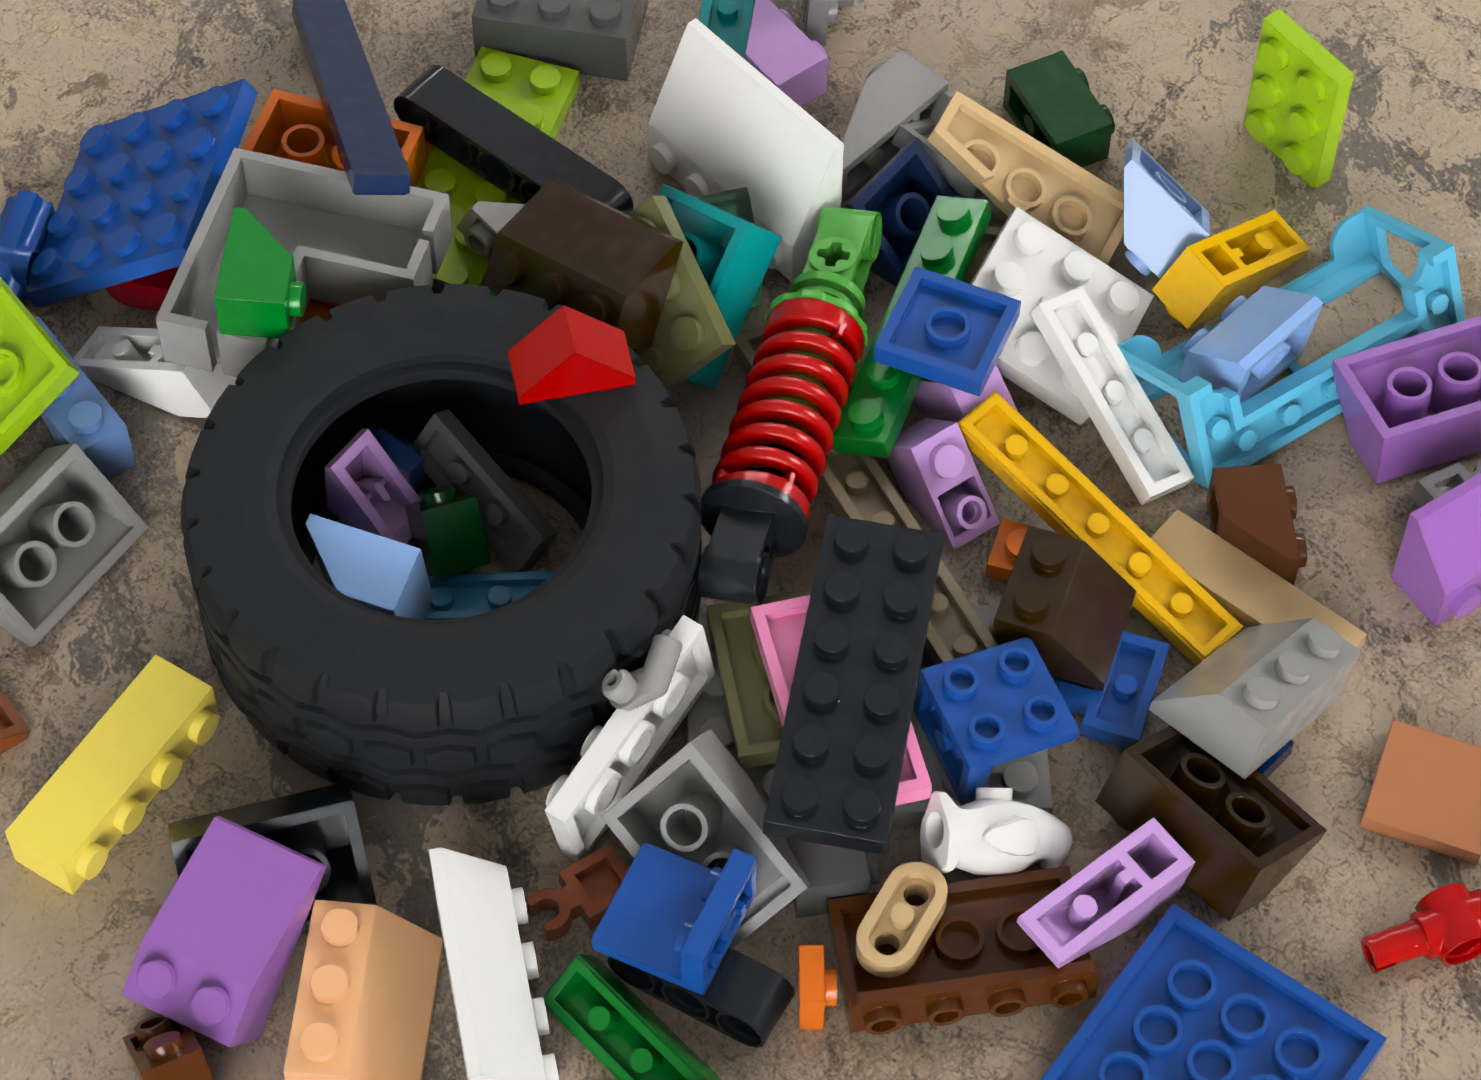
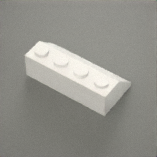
[428,847,559,1080]

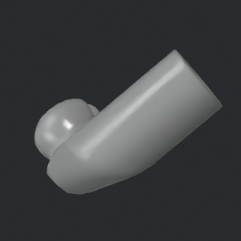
[602,634,683,711]

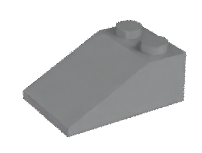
[600,729,811,948]

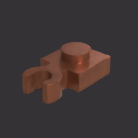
[526,843,629,941]

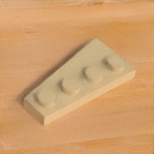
[927,91,1124,265]

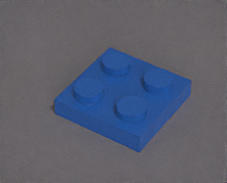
[873,266,1021,397]

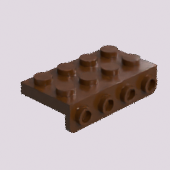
[826,866,1100,1035]

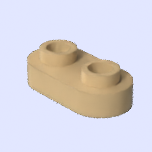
[855,861,948,978]

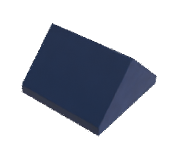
[845,138,956,287]

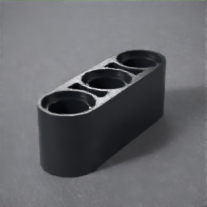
[607,947,795,1048]

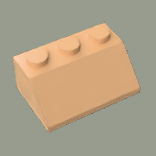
[283,900,444,1080]

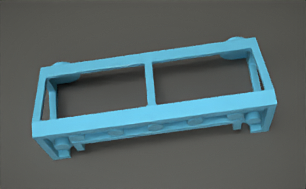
[1117,205,1466,489]

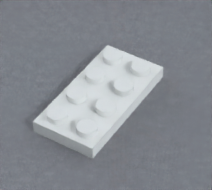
[544,615,715,861]

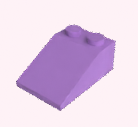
[121,816,327,1047]

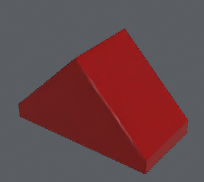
[508,305,636,405]

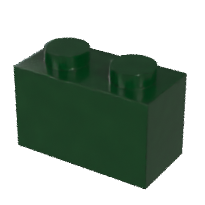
[1003,50,1115,168]

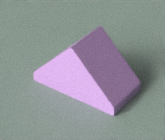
[324,429,422,544]

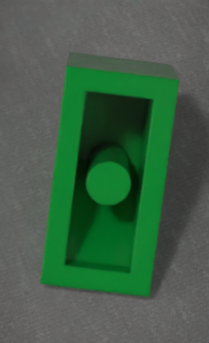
[214,207,306,339]

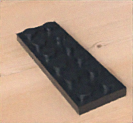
[763,514,945,855]

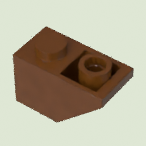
[1206,463,1307,585]
[122,1014,213,1080]

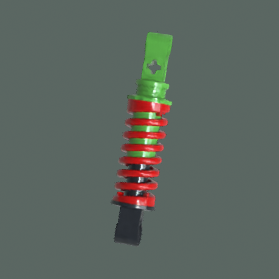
[698,206,882,605]

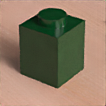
[404,485,491,579]

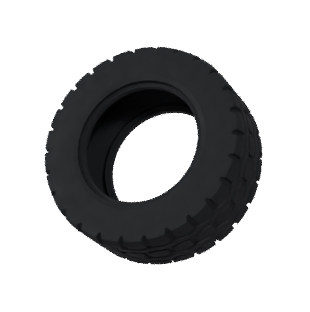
[181,284,702,805]

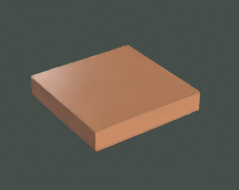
[1359,720,1481,865]

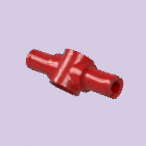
[1361,883,1481,973]

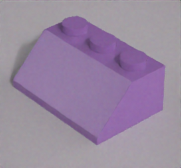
[1332,316,1481,484]
[1391,472,1481,626]

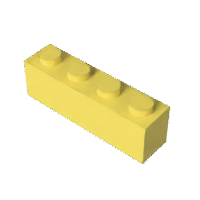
[5,654,220,895]

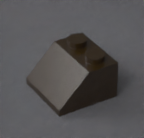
[992,525,1136,691]

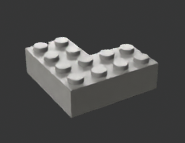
[156,147,452,377]

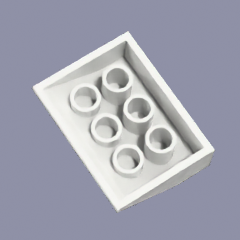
[648,18,844,282]

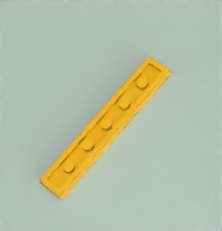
[958,391,1243,666]

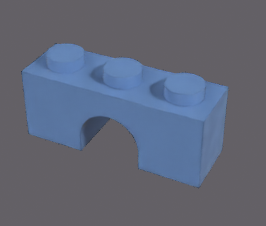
[35,316,136,480]

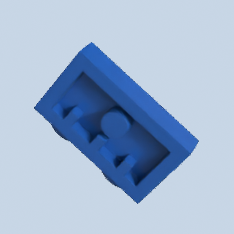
[913,637,1079,805]
[591,843,757,996]

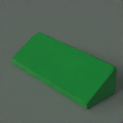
[542,954,721,1080]

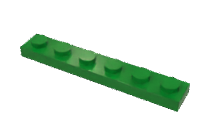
[833,195,992,458]

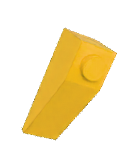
[1152,210,1310,330]

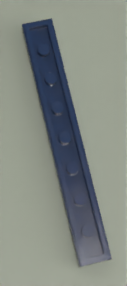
[292,0,411,195]

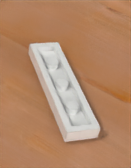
[1030,286,1195,506]

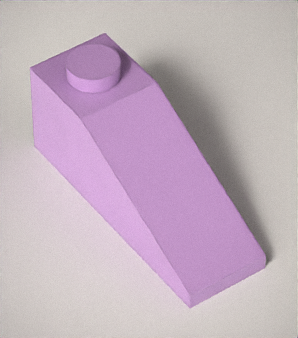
[1016,817,1195,968]

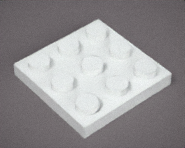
[970,207,1154,426]

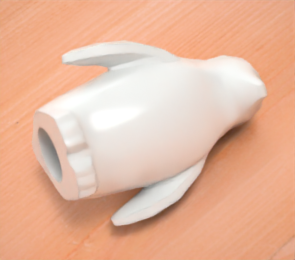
[920,787,1073,875]

